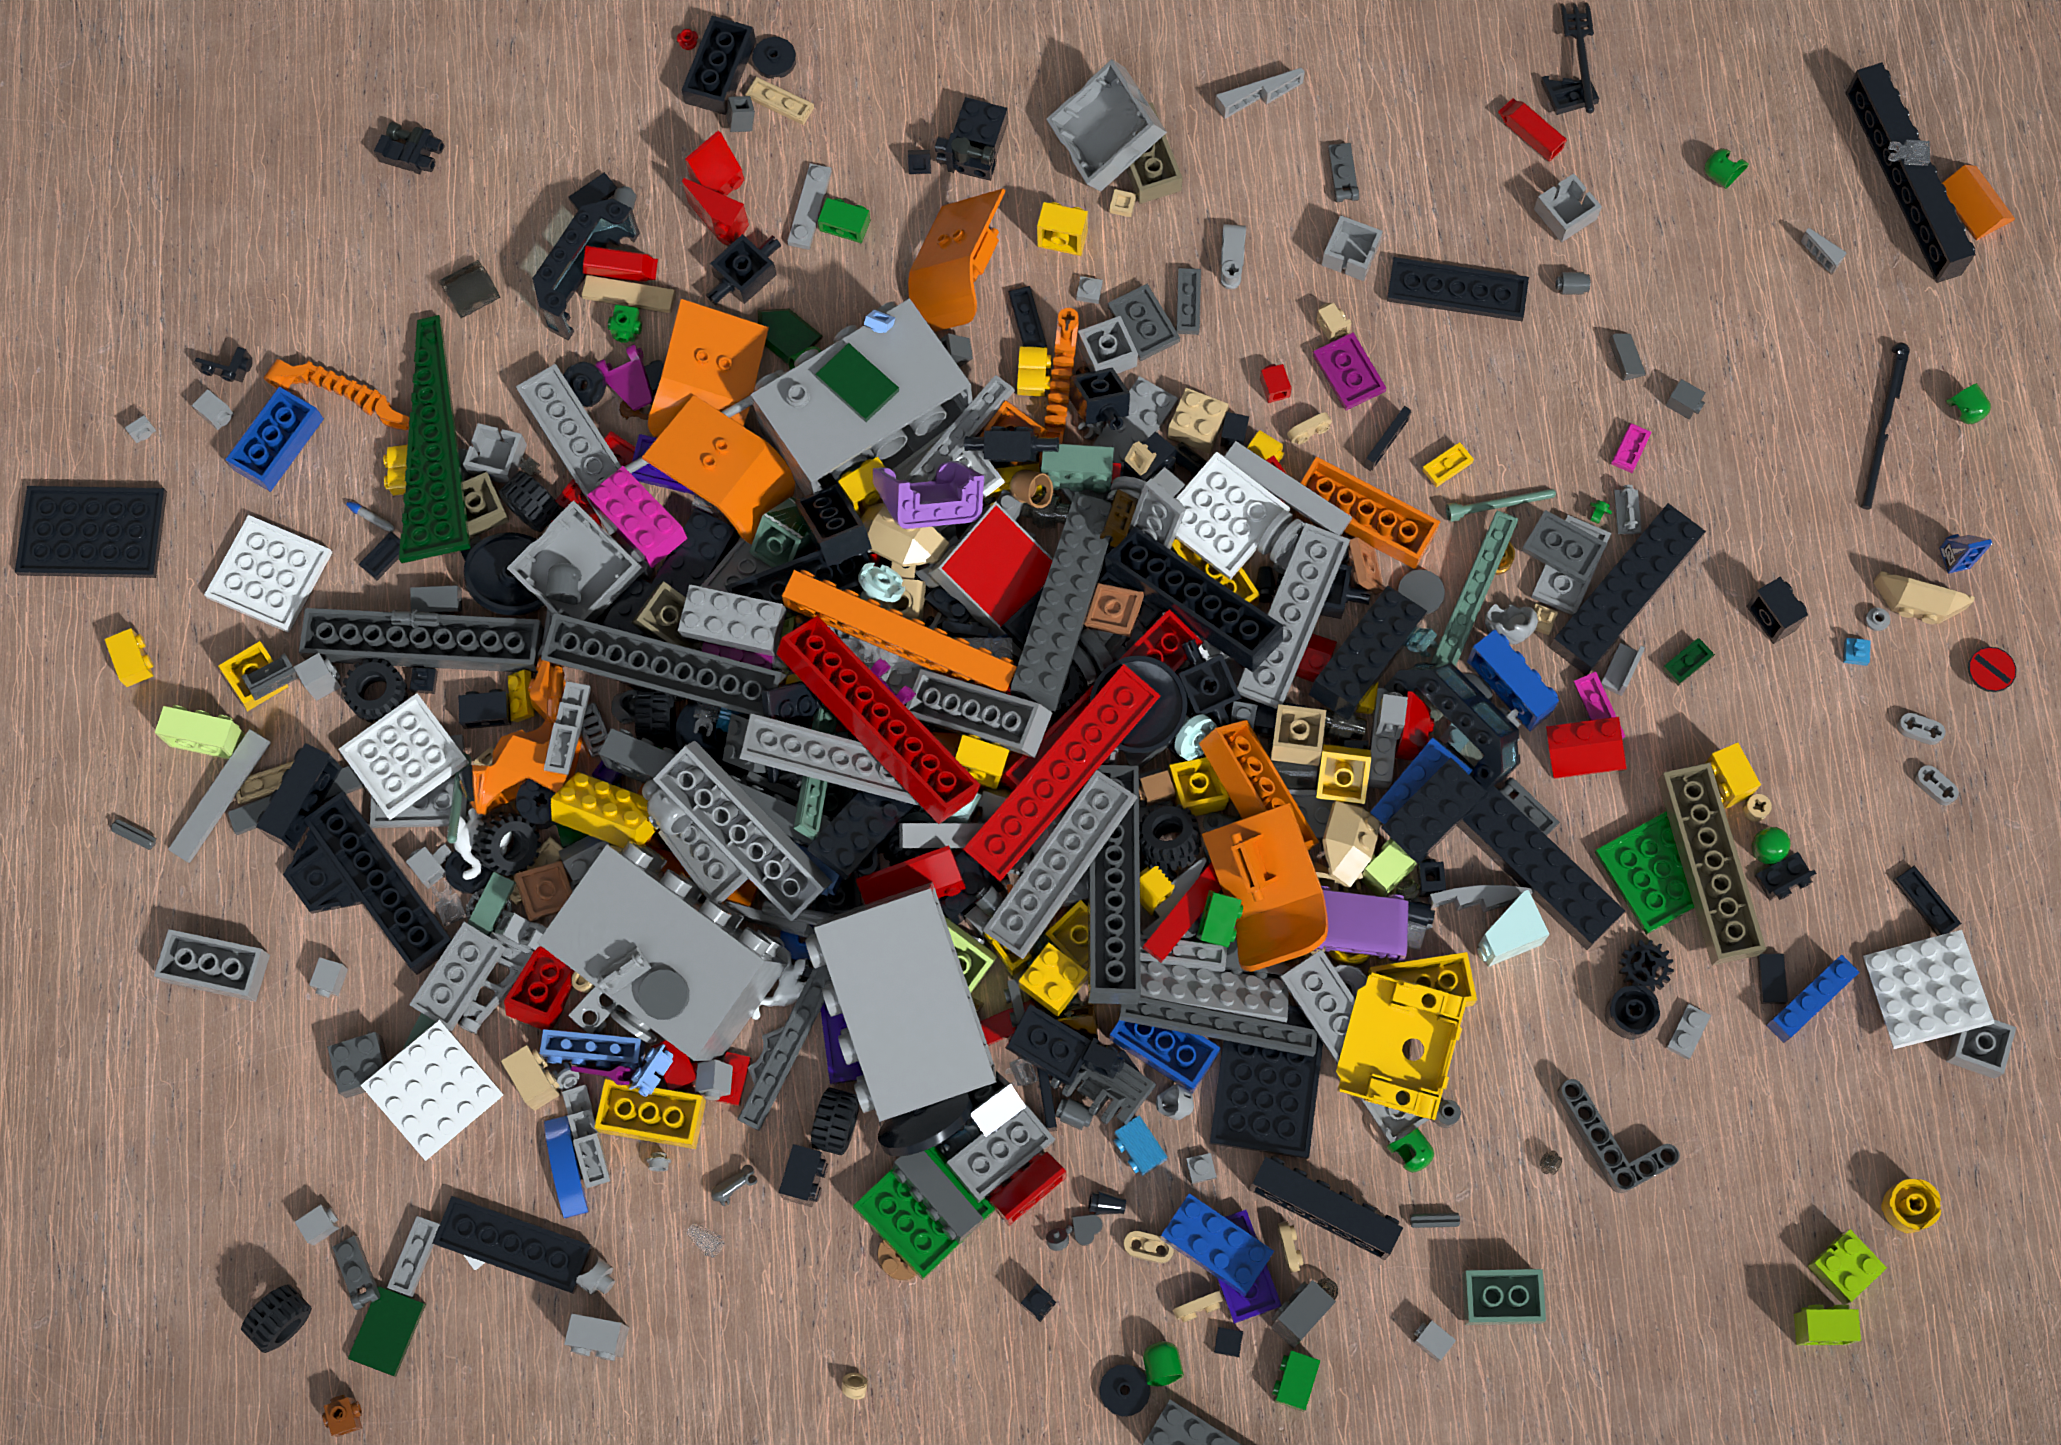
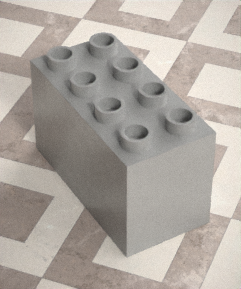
[751,298,972,496]
[537,841,788,1061]
[805,882,996,1122]

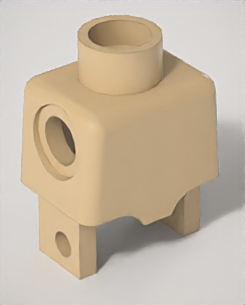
[881,562,926,621]

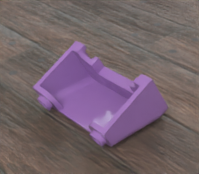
[873,461,984,529]
[1312,886,1409,962]

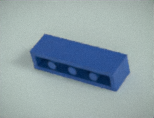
[1766,954,1860,1043]

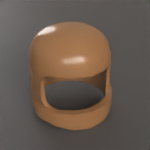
[1010,469,1053,508]

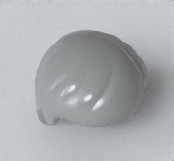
[1484,604,1538,645]

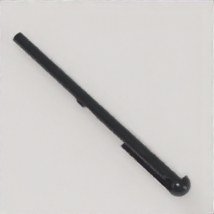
[1862,342,1910,510]

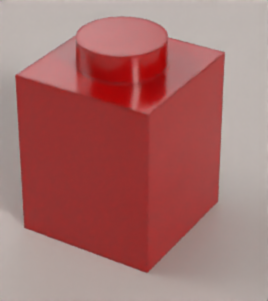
[1260,364,1292,403]

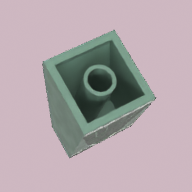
[749,496,815,568]

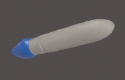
[346,502,395,532]

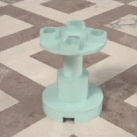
[858,563,905,607]
[1175,714,1217,761]

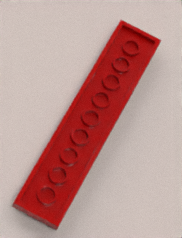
[963,664,1161,881]

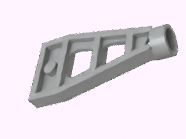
[459,932,534,1034]

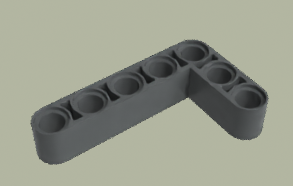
[1557,1079,1680,1193]

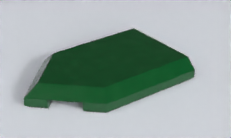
[758,308,823,365]

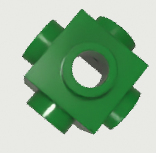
[608,305,642,343]

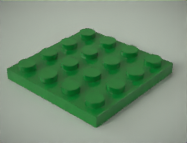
[1594,812,1695,935]
[853,1147,995,1280]

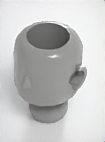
[642,779,693,835]

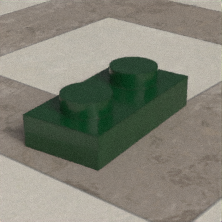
[1662,637,1715,686]

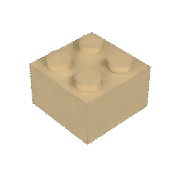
[1168,388,1229,454]
[1271,704,1326,766]
[501,1045,560,1111]

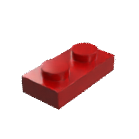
[715,1052,751,1106]

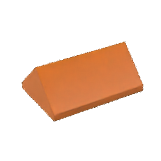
[1941,165,2015,241]

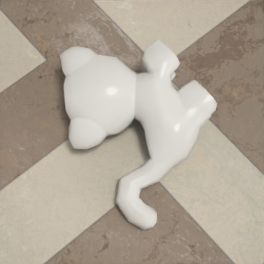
[447,808,513,880]
[751,937,809,1020]

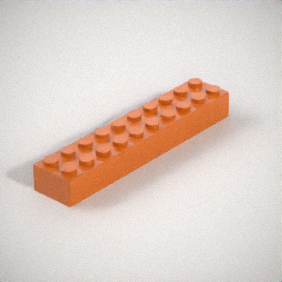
[782,570,1017,694]

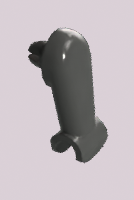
[1202,812,1242,832]
[936,1124,982,1161]
[711,1165,758,1206]

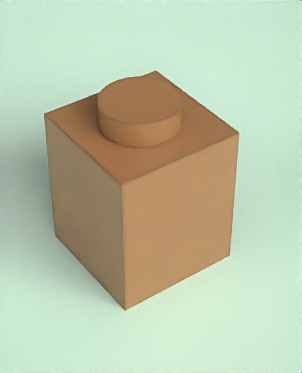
[1139,770,1175,807]

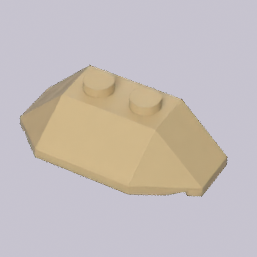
[860,502,950,567]
[1874,571,1975,624]
[1322,801,1381,889]

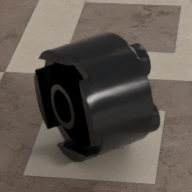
[516,778,559,829]
[1605,985,1660,1040]

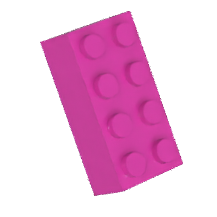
[587,466,687,568]

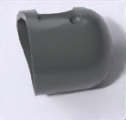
[546,563,582,605]

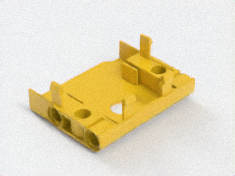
[1336,972,1467,1120]

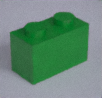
[818,198,871,244]
[1196,890,1243,948]
[1272,1350,1321,1412]

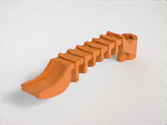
[1039,308,1079,467]
[263,359,410,430]

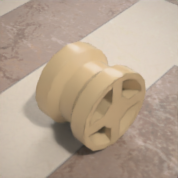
[1743,794,1772,822]

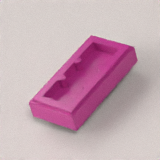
[1611,423,1652,473]

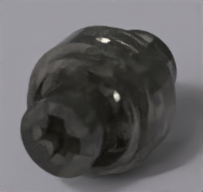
[1022,491,1071,530]
[1319,708,1367,744]

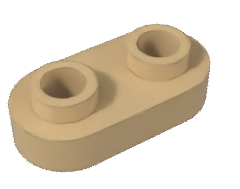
[1287,412,1332,445]
[1277,1221,1303,1273]
[1124,1231,1174,1263]
[1173,1291,1223,1323]

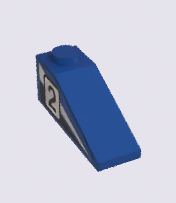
[1939,534,1993,574]

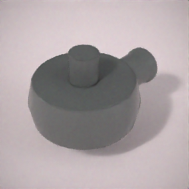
[1046,1225,1073,1251]

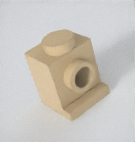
[1316,303,1352,342]

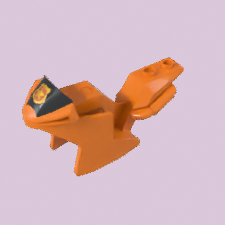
[458,657,583,815]

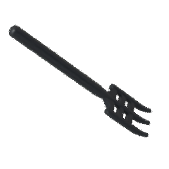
[1560,2,1595,114]

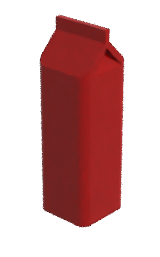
[1498,98,1567,162]
[583,246,658,282]

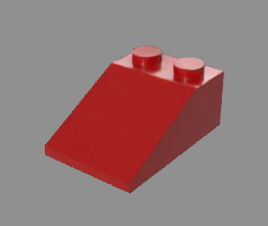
[685,130,744,196]
[682,178,749,245]
[1395,691,1434,761]
[504,946,575,1030]

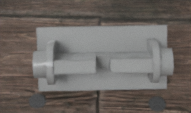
[1614,485,1642,534]
[597,947,651,997]

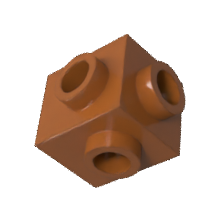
[322,1395,362,1437]

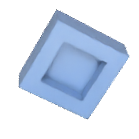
[864,310,895,333]

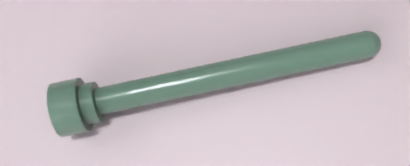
[1446,489,1556,522]
[447,753,472,844]

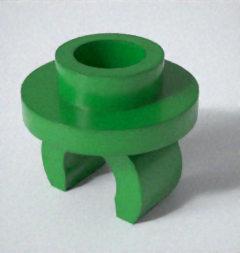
[1589,500,1612,524]

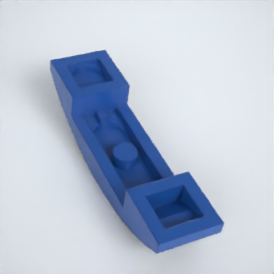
[544,1115,589,1219]

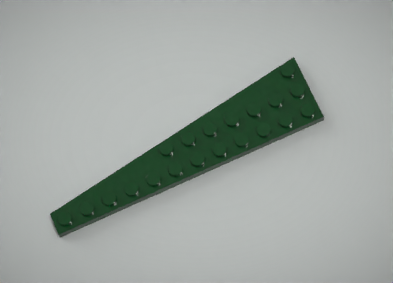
[399,315,471,564]

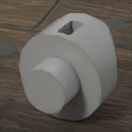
[1156,1084,1194,1120]
[576,1256,615,1295]

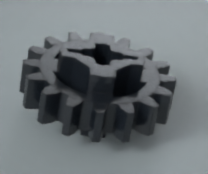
[1618,940,1674,992]

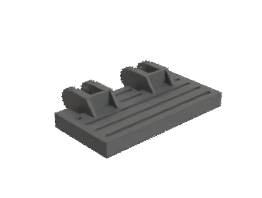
[1050,1040,1156,1125]

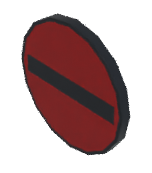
[1968,647,2016,693]

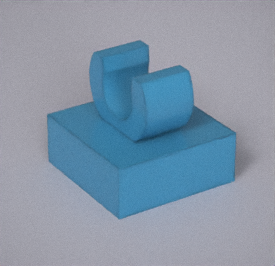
[1843,638,1871,666]

